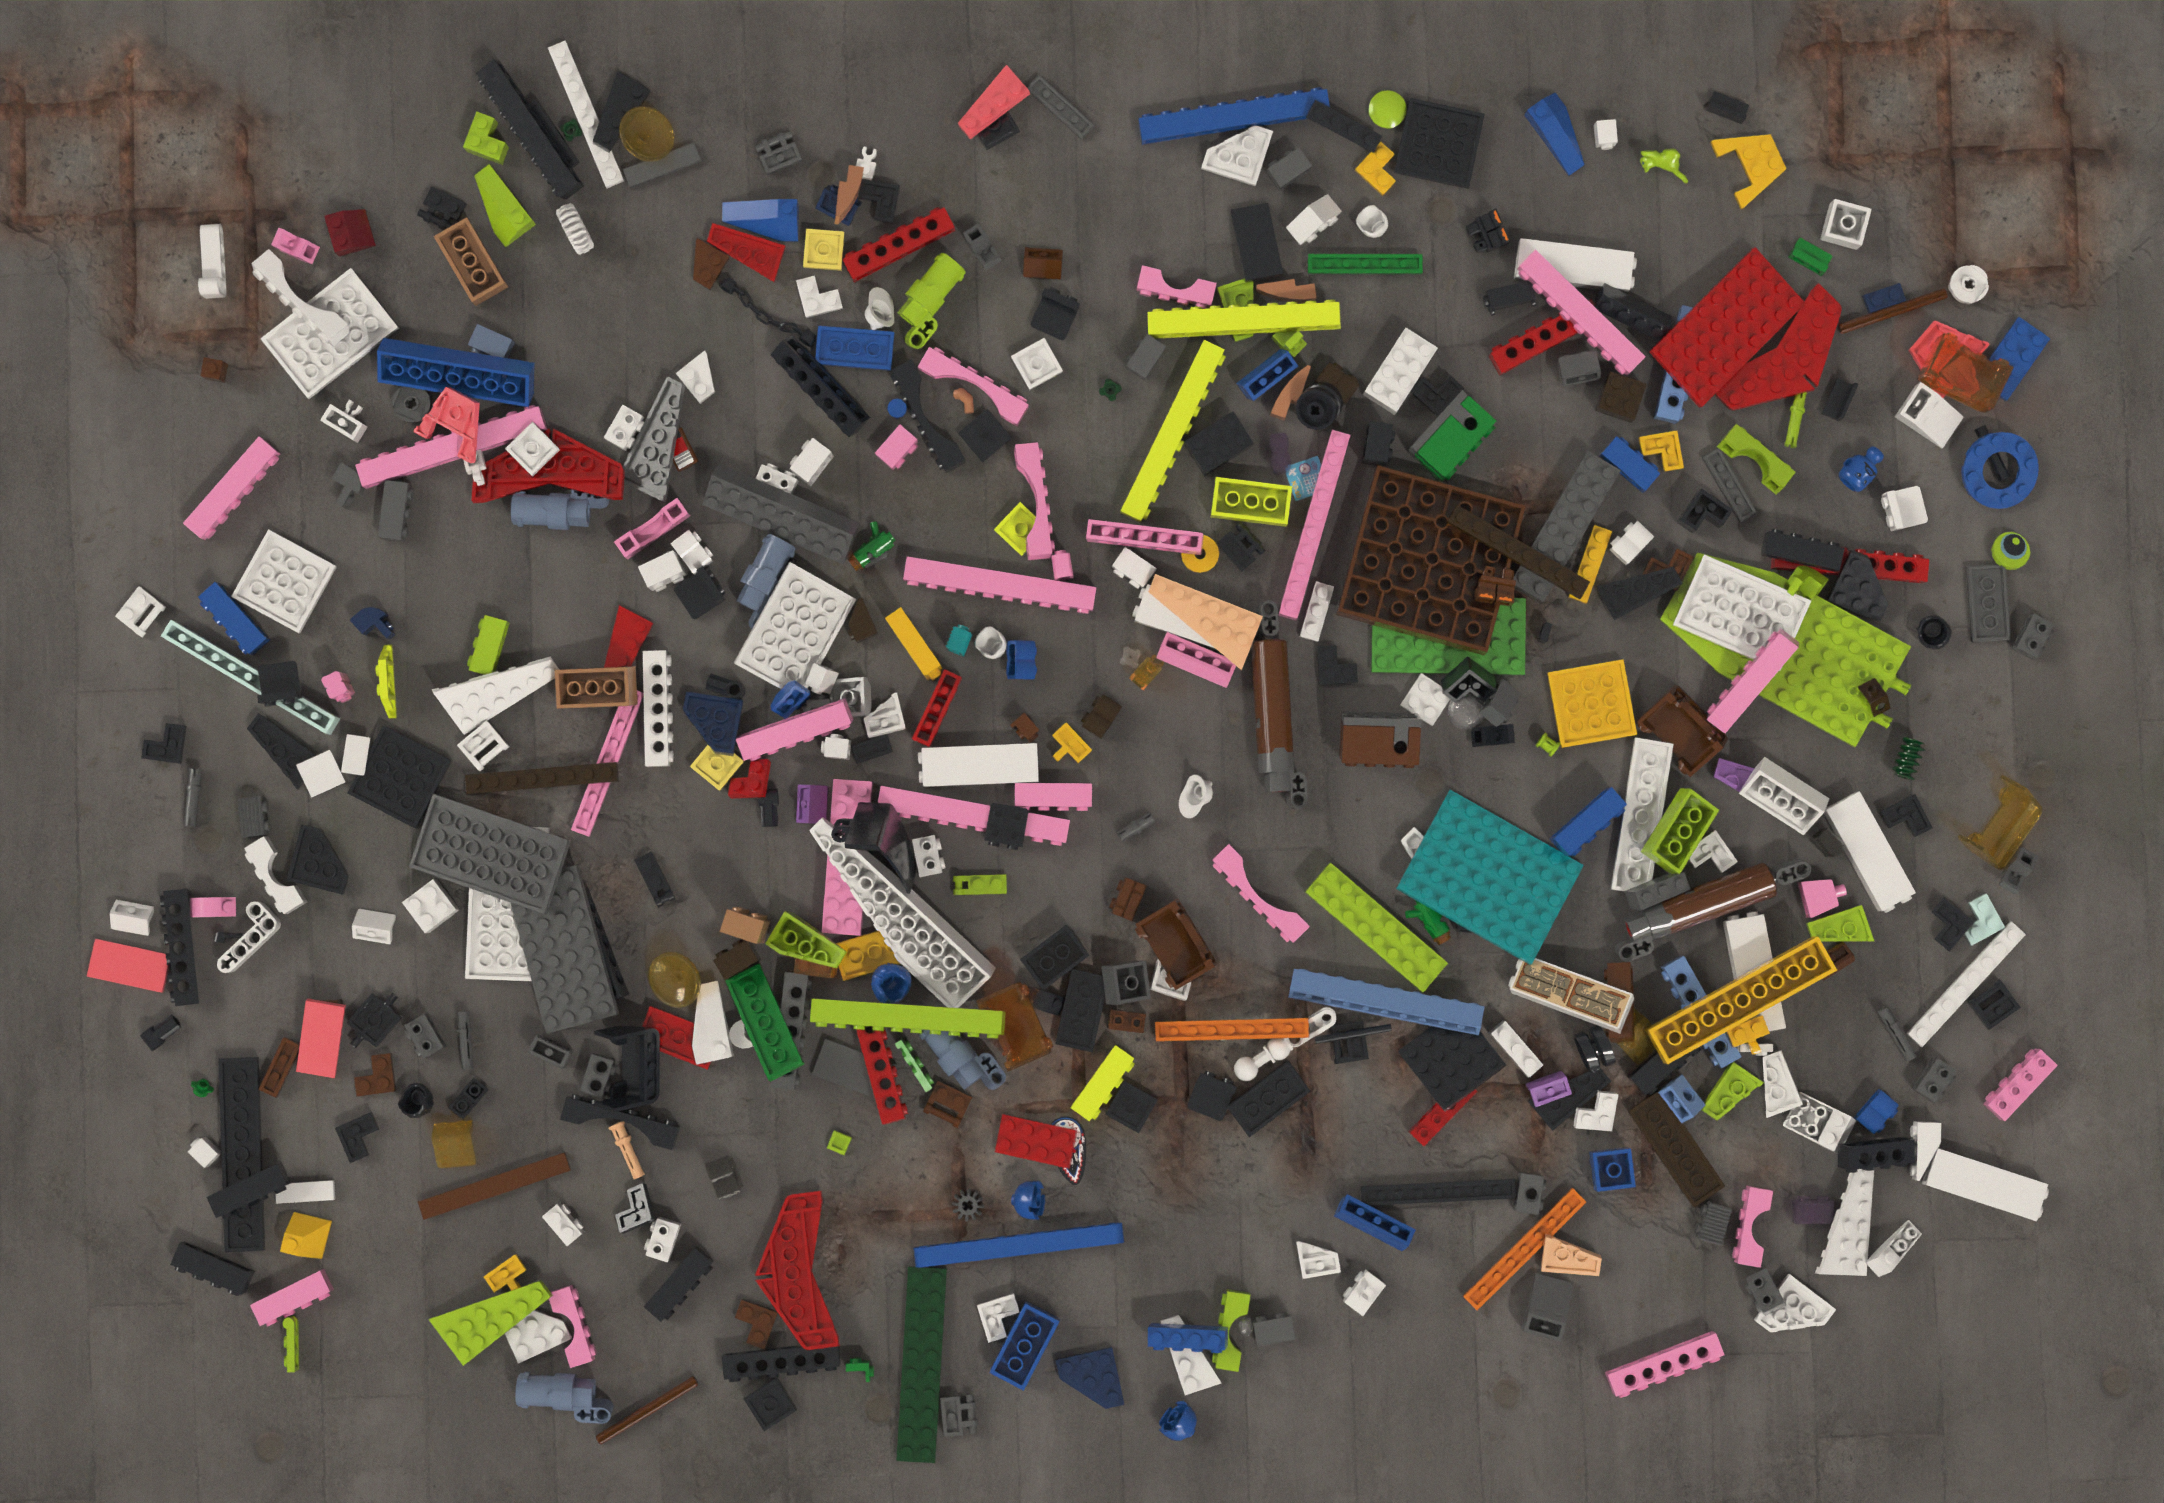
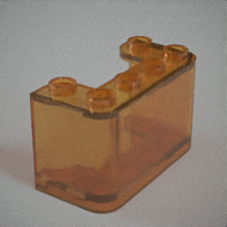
[1917,333,2014,413]

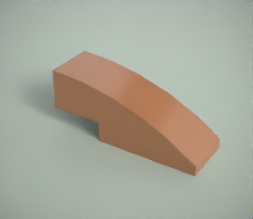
[835,165,864,224]
[1256,279,1317,303]
[1270,365,1311,420]

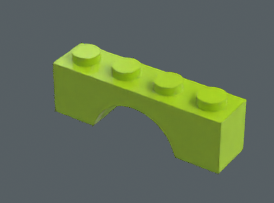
[1717,424,1796,495]
[1212,1289,1250,1372]

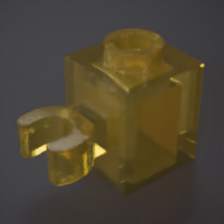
[1129,654,1164,691]

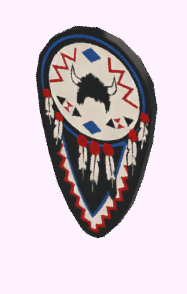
[1051,1116,1086,1185]

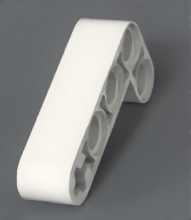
[198,224,227,299]
[217,902,281,973]

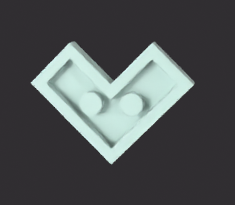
[1964,894,2005,946]

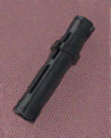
[1974,425,2010,481]

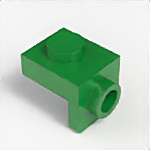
[846,1357,874,1382]

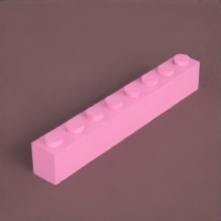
[1517,249,1646,376]

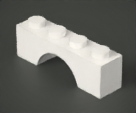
[244,836,308,914]

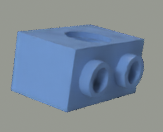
[1658,1075,1705,1123]

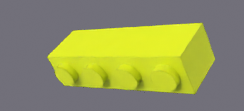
[1071,1044,1135,1122]

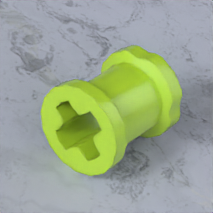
[1535,732,1561,757]

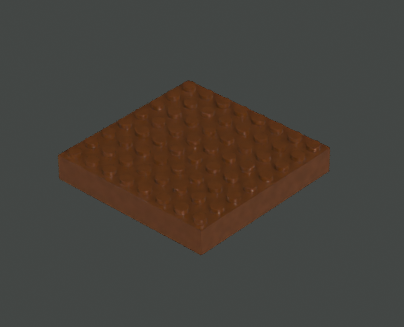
[1336,465,1526,656]

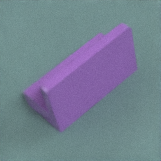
[796,785,828,824]
[1526,1071,1572,1107]

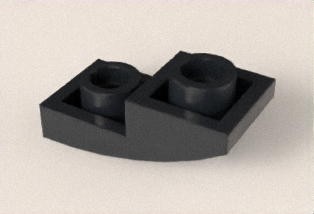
[448,1078,489,1120]

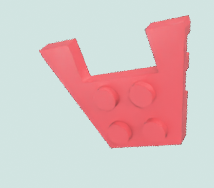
[1908,321,1990,398]
[414,387,480,463]

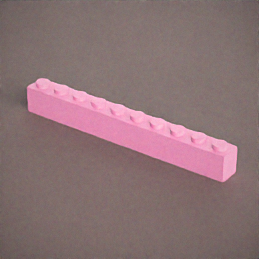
[355,405,547,489]
[1278,430,1351,620]
[903,557,1096,614]
[878,786,1070,846]

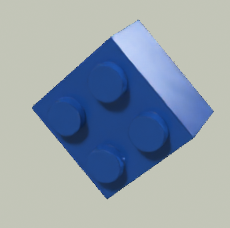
[1589,1147,1636,1192]

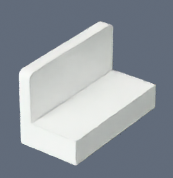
[341,734,370,775]
[110,900,154,936]
[352,909,396,944]

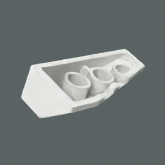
[692,981,734,1065]

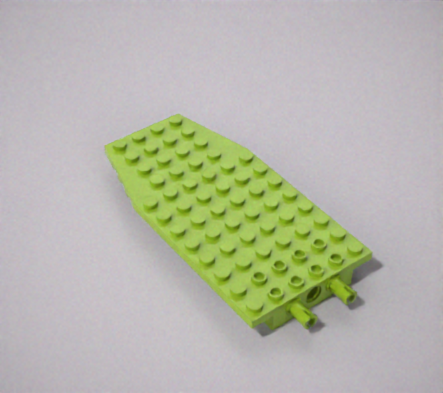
[1660,552,1911,748]

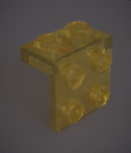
[1616,1009,1655,1065]
[431,1120,476,1168]

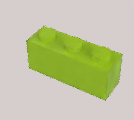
[467,615,510,675]

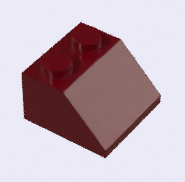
[324,209,376,257]

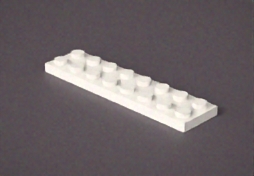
[1611,738,1673,892]

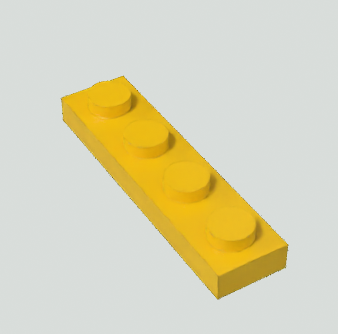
[1568,525,1612,604]

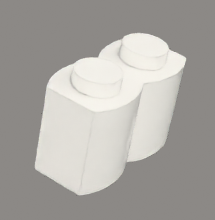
[1610,521,1654,565]
[671,530,713,574]
[1112,547,1157,589]

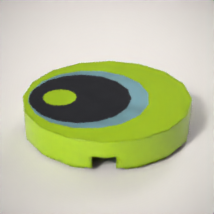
[1991,532,2030,570]

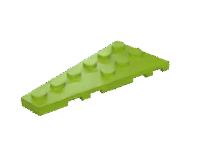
[428,1280,553,1366]

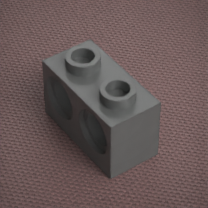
[580,1053,617,1098]

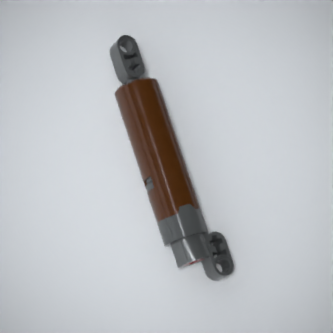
[1251,600,1308,809]
[1615,858,1811,961]

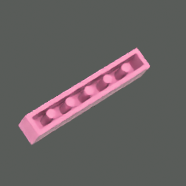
[183,437,280,540]
[1707,628,1799,733]
[736,698,854,761]

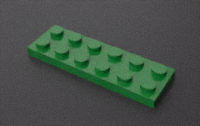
[725,964,804,1082]

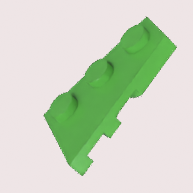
[895,1038,934,1092]

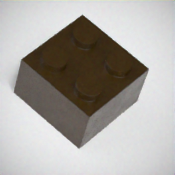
[1595,372,1647,423]
[713,939,761,980]

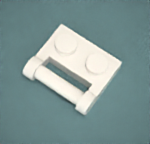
[115,586,166,638]
[457,720,510,771]

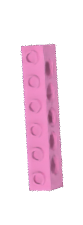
[1086,519,1204,555]
[1605,1331,1724,1398]

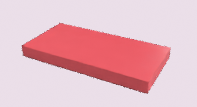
[87,939,170,993]
[296,998,346,1078]

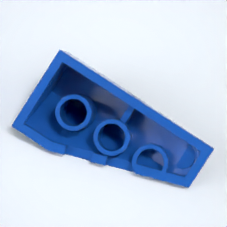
[1524,92,1585,176]
[722,199,799,242]

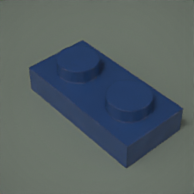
[1862,283,1906,314]

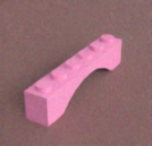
[918,347,1029,426]
[1014,442,1055,560]
[1212,844,1310,943]

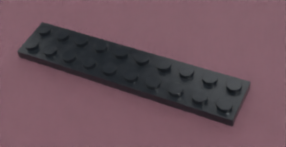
[218,1057,265,1252]

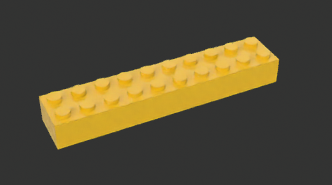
[1645,936,1837,1064]

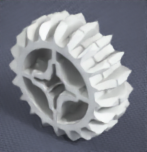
[556,203,594,255]

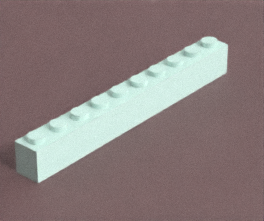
[161,620,341,735]

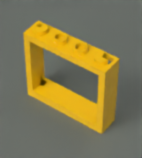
[885,607,943,681]

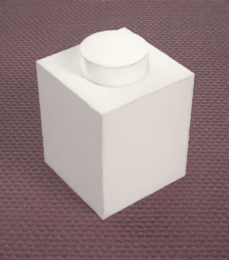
[1594,119,1618,150]
[805,663,839,695]
[188,1137,221,1168]

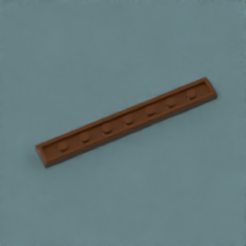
[418,1152,571,1220]

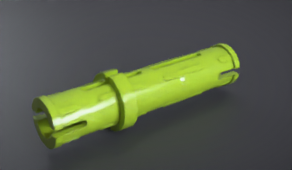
[1784,392,1807,448]

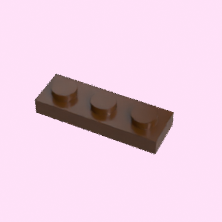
[258,1037,300,1098]

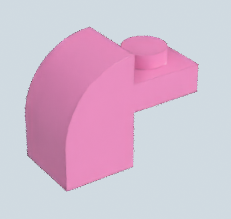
[271,228,320,264]
[190,897,236,917]

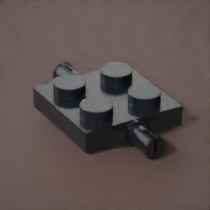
[347,992,402,1048]

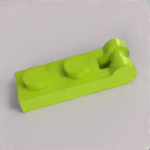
[953,875,1007,895]
[283,1315,299,1372]

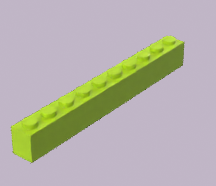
[810,999,1006,1039]

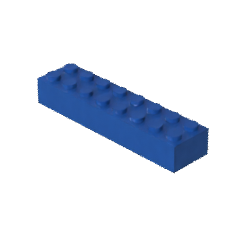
[377,338,535,407]

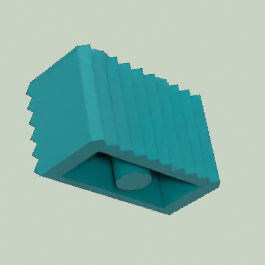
[945,624,972,657]

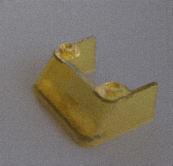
[1958,775,2042,870]

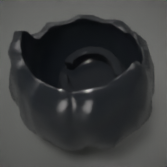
[1917,615,1952,650]
[398,1083,434,1118]

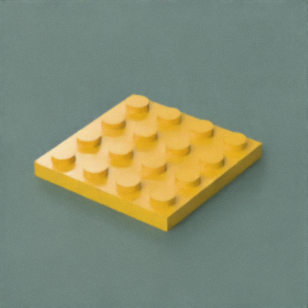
[1547,659,1637,748]

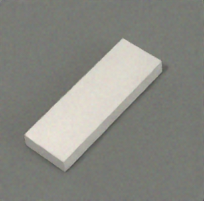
[276,1180,335,1204]

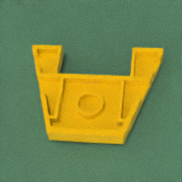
[1710,134,1786,209]

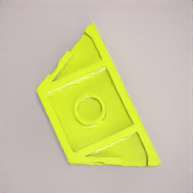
[375,645,397,719]

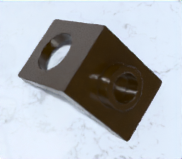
[1858,678,1891,717]

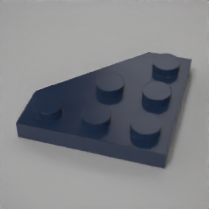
[683,692,743,756]
[1056,1347,1125,1409]

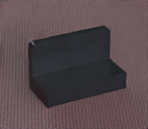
[1706,91,1750,124]
[1821,378,1858,422]

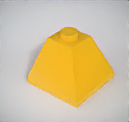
[280,1212,332,1259]

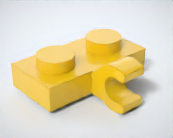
[1052,723,1092,763]
[1727,1015,1770,1055]
[484,1254,527,1293]

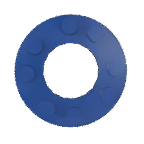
[1961,432,2039,509]

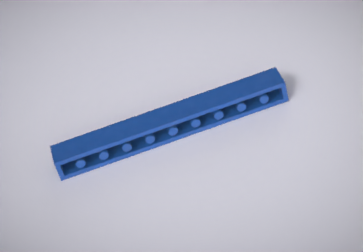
[1138,87,1330,145]

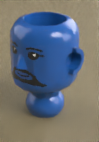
[1839,447,1884,492]

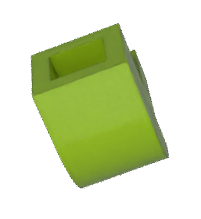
[1271,331,1307,358]
[1787,566,1829,599]

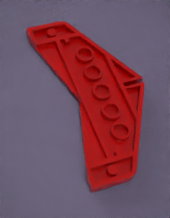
[1715,283,1842,411]
[471,429,625,503]
[755,1191,840,1350]

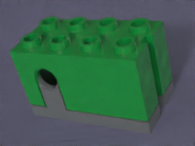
[1407,390,1496,482]

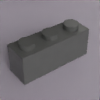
[378,480,414,542]
[1625,871,1690,910]

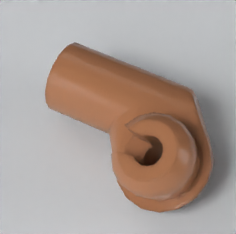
[953,388,974,414]

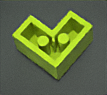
[463,111,509,165]

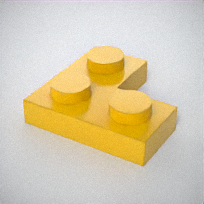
[1355,142,1396,196]
[1639,431,1684,472]

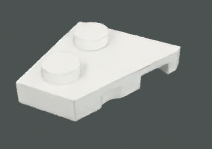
[676,351,715,404]
[864,693,906,738]

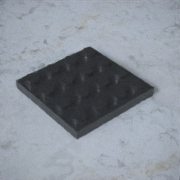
[1394,98,1485,189]
[347,725,452,829]
[1398,1026,1506,1112]

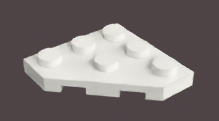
[1201,125,1273,186]
[1754,1274,1836,1332]
[505,1310,572,1363]

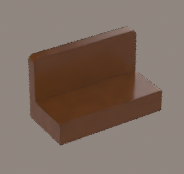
[1023,247,1063,280]

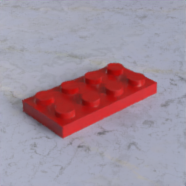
[642,1006,712,1070]
[995,1114,1078,1169]

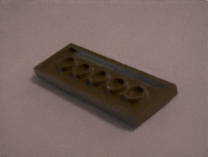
[1628,1090,1725,1208]

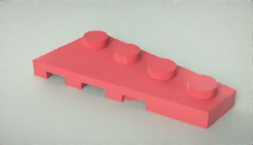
[958,65,1030,139]

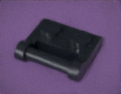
[1968,979,2021,1030]
[1329,1021,1369,1064]

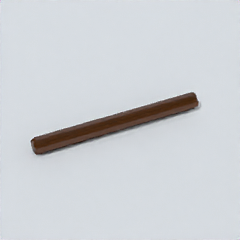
[1838,288,1948,334]
[596,1377,698,1445]

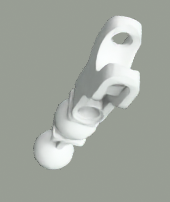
[1234,1007,1336,1081]

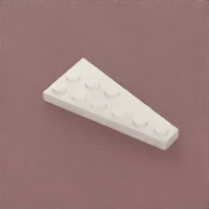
[432,656,560,735]
[1815,1169,1874,1276]

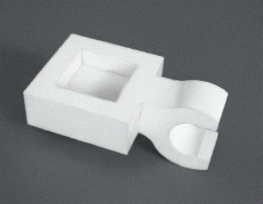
[464,449,487,486]

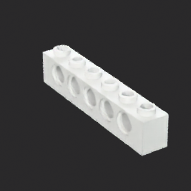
[643,650,674,767]

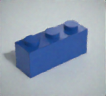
[1236,349,1298,401]
[1599,436,1660,493]

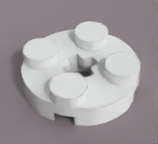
[1948,265,1989,304]

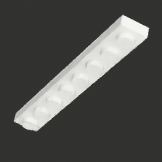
[548,41,624,188]
[1906,921,2026,1047]

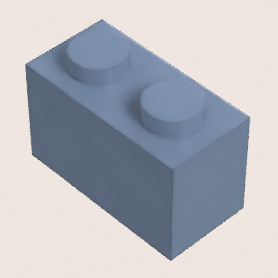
[468,324,515,358]

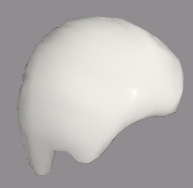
[1356,205,1388,238]
[974,627,1007,659]

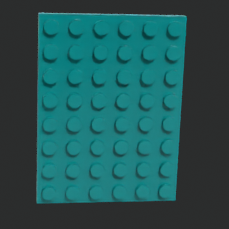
[1396,790,1584,965]

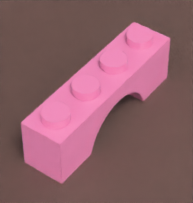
[1137,265,1217,309]
[614,498,690,559]
[1732,1185,1773,1268]
[549,1285,596,1368]

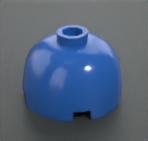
[1011,1181,1045,1220]
[1159,1401,1197,1441]

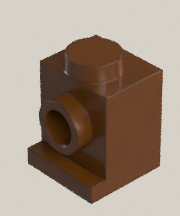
[1010,713,1039,743]

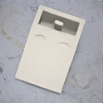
[1895,382,1963,449]
[1783,1092,1856,1154]

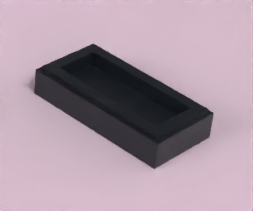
[851,734,893,764]

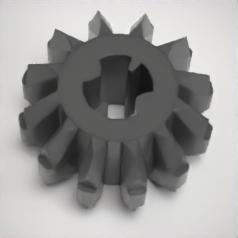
[952,1188,984,1222]

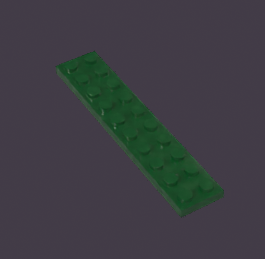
[896,1266,947,1463]

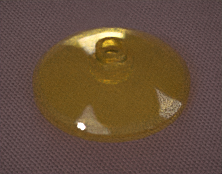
[619,106,674,162]
[648,952,701,1008]

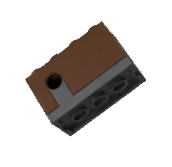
[1339,711,1421,768]

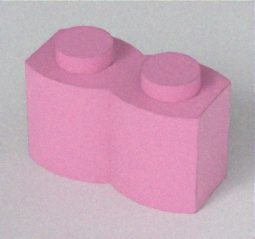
[1051,550,1073,581]

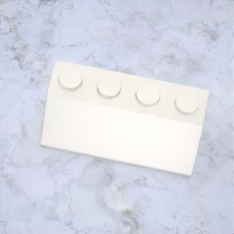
[1739,757,1829,835]

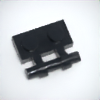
[417,186,467,230]
[1216,522,1266,572]

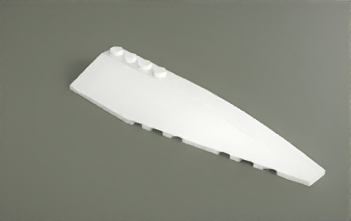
[809,817,996,1008]

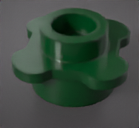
[560,119,583,142]
[1099,379,1122,401]

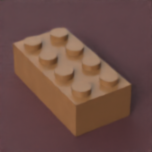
[434,217,508,306]
[555,666,638,709]
[720,907,771,944]

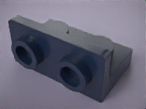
[815,185,862,226]

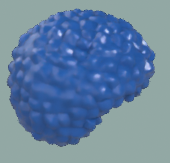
[871,963,912,1004]

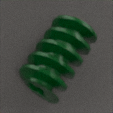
[1892,737,1925,780]

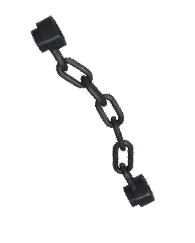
[719,277,816,347]

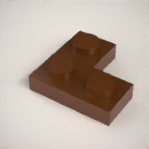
[1642,549,1694,591]
[354,1053,396,1097]
[735,1299,778,1349]

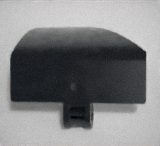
[831,802,916,894]

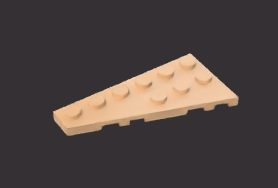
[1148,574,1263,670]

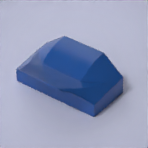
[770,680,811,719]

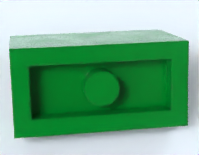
[1788,238,1832,276]

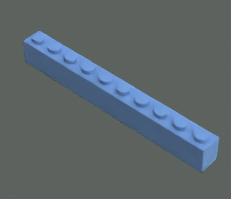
[1288,969,1484,1035]

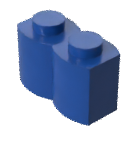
[1006,640,1037,680]
[1854,1089,1899,1134]

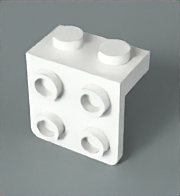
[1881,486,1928,531]

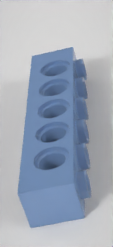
[1653,305,1693,424]
[1661,956,1742,1068]

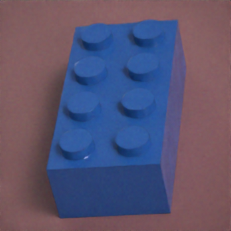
[1549,787,1627,856]
[989,1301,1060,1391]

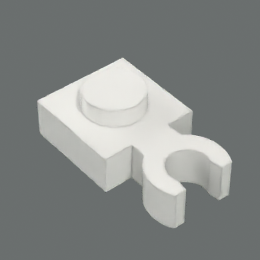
[856,146,877,181]
[1737,1043,1773,1056]

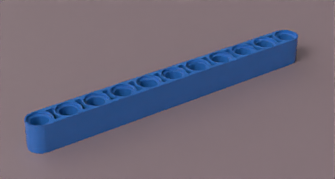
[913,1223,1124,1268]

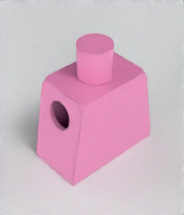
[1797,879,1847,918]

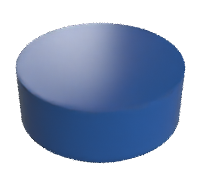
[888,399,907,418]

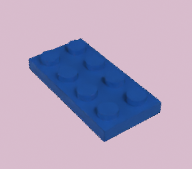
[1975,317,2050,401]
[815,326,895,371]

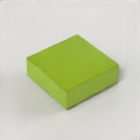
[827,1130,852,1155]

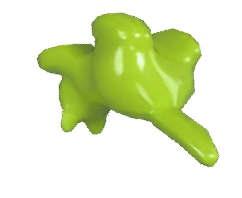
[1640,148,1688,184]

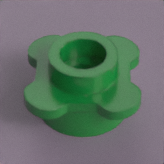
[191,1079,214,1097]

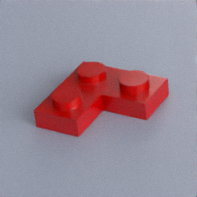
[728,759,771,799]

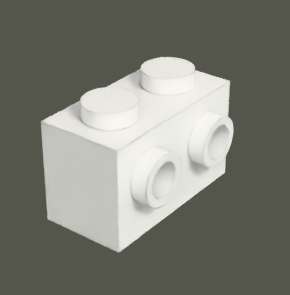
[604,405,645,451]
[756,463,799,495]
[821,734,851,760]
[912,835,945,877]
[542,1202,585,1246]
[644,1216,681,1262]

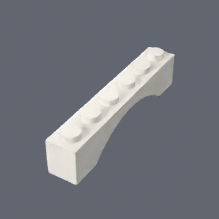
[251,249,350,347]

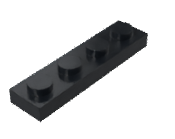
[1306,100,1382,153]

